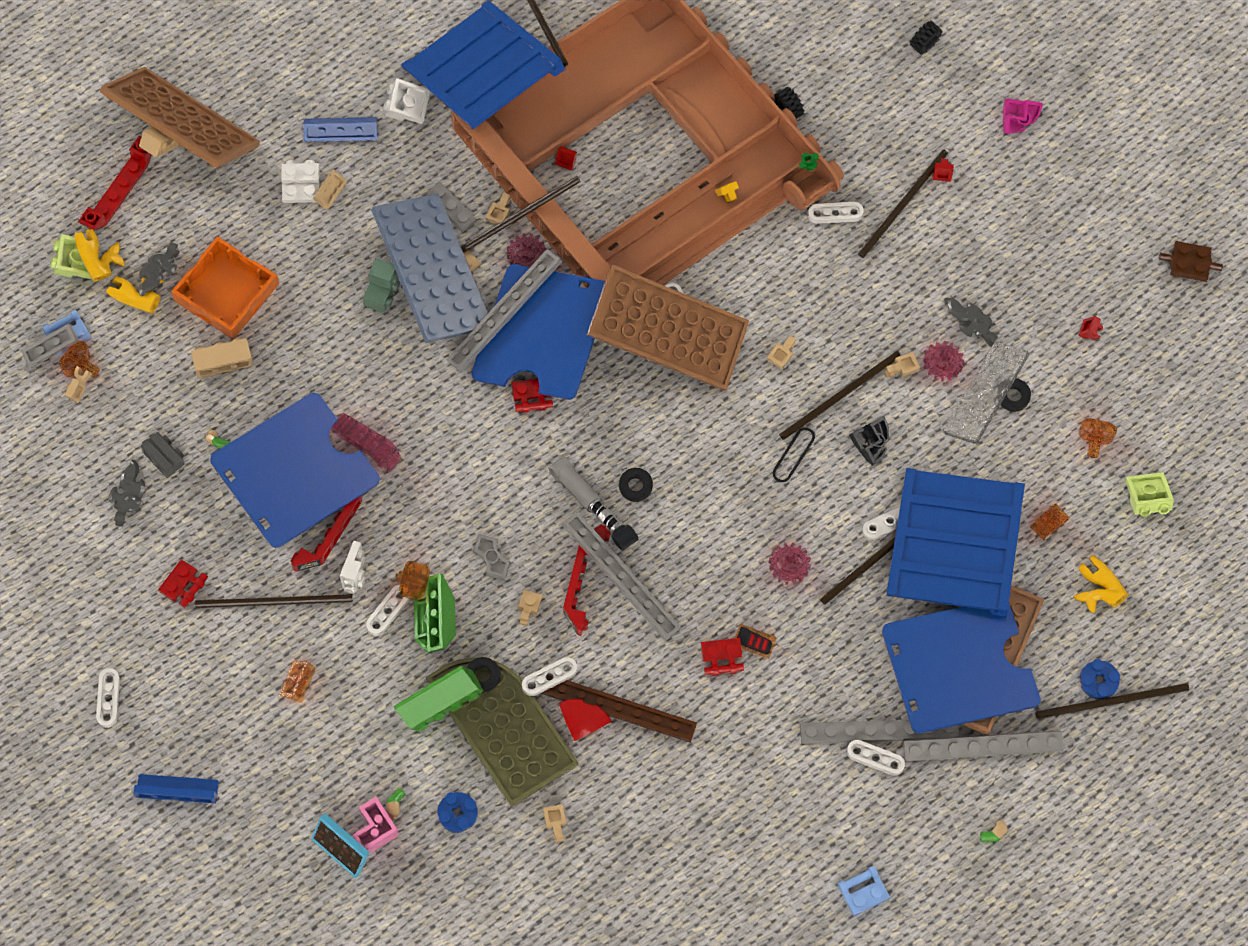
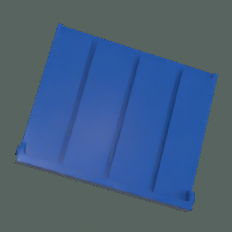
[401,0,565,130]
[886,468,1025,617]

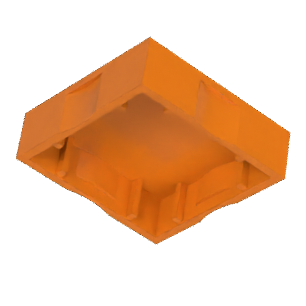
[171,236,279,340]

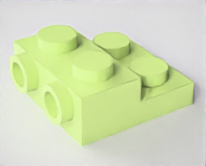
[50,234,91,279]
[1126,472,1174,517]

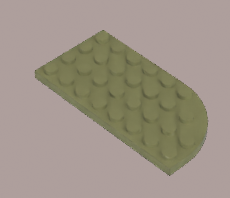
[426,658,579,808]

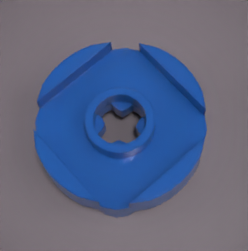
[1080,659,1120,699]
[437,792,478,833]

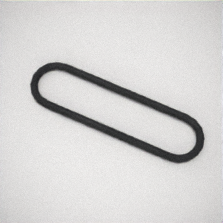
[772,428,815,482]

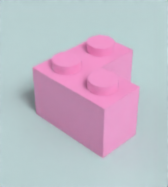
[352,797,399,854]

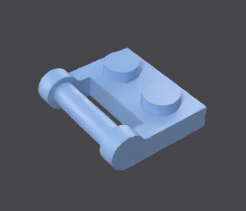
[42,310,92,356]
[837,866,890,916]

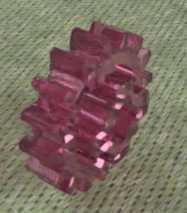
[507,233,547,267]
[923,341,965,381]
[769,543,811,585]

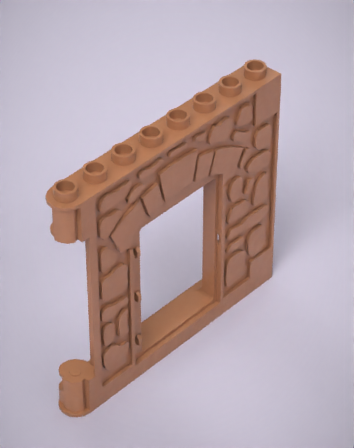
[451,0,844,288]

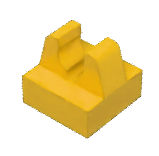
[715,181,739,202]

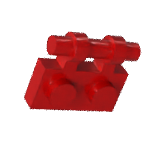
[511,379,553,413]
[158,559,208,608]
[700,638,744,676]

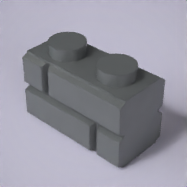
[140,432,185,478]

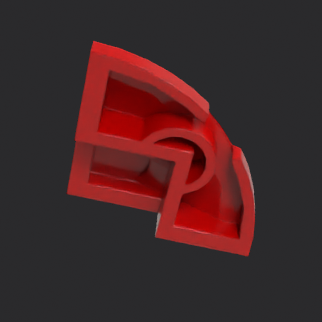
[559,699,612,741]

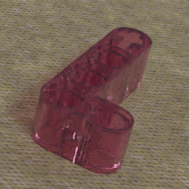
[331,413,402,473]

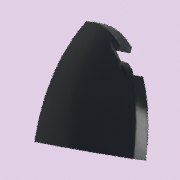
[849,416,889,466]

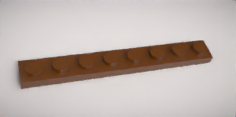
[541,675,697,743]

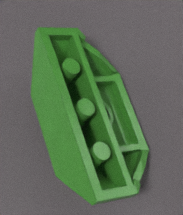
[414,574,456,653]

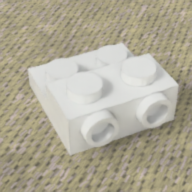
[383,78,430,124]
[282,160,320,203]
[340,541,366,594]

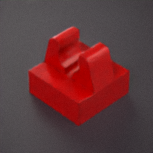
[555,146,578,171]
[933,158,954,182]
[1078,316,1103,340]

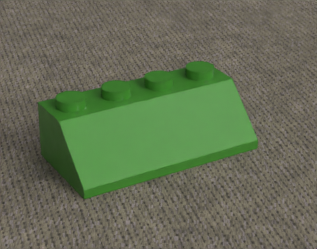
[394,666,483,732]

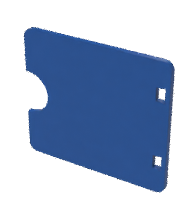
[472,264,605,400]
[210,393,380,548]
[882,604,1041,734]

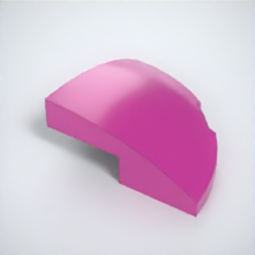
[1003,98,1043,134]

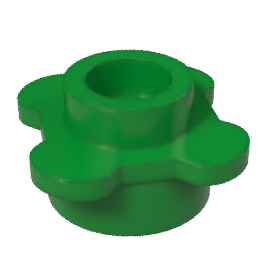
[799,152,819,171]

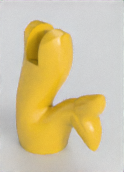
[74,229,125,282]
[106,277,164,314]
[1073,555,1129,614]

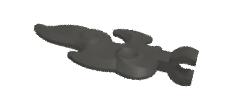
[139,242,180,296]
[944,298,998,347]
[109,460,145,527]

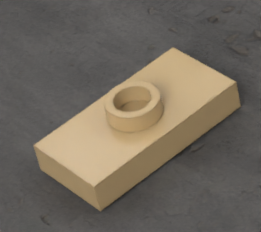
[312,169,347,210]

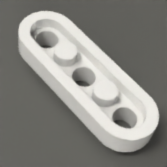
[808,202,864,224]
[862,507,900,540]
[366,585,410,636]
[522,657,577,696]
[96,668,120,728]
[847,740,905,776]

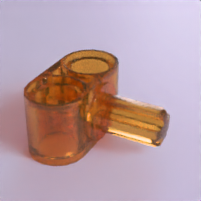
[59,340,100,378]
[1078,418,1117,458]
[1030,504,1070,541]
[395,561,430,600]

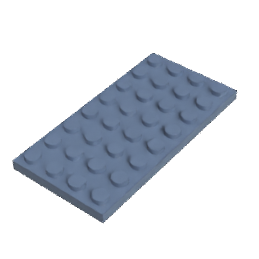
[371,193,488,343]

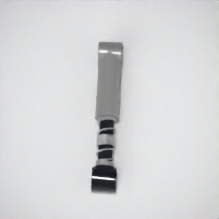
[548,456,639,551]

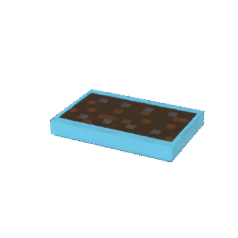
[311,814,370,878]

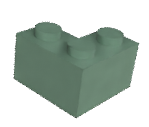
[363,258,400,313]

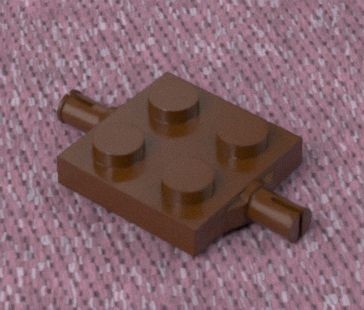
[1159,241,1223,282]

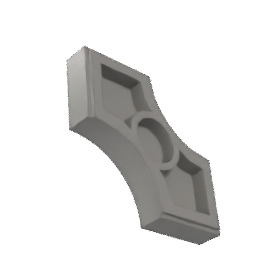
[473,534,510,581]

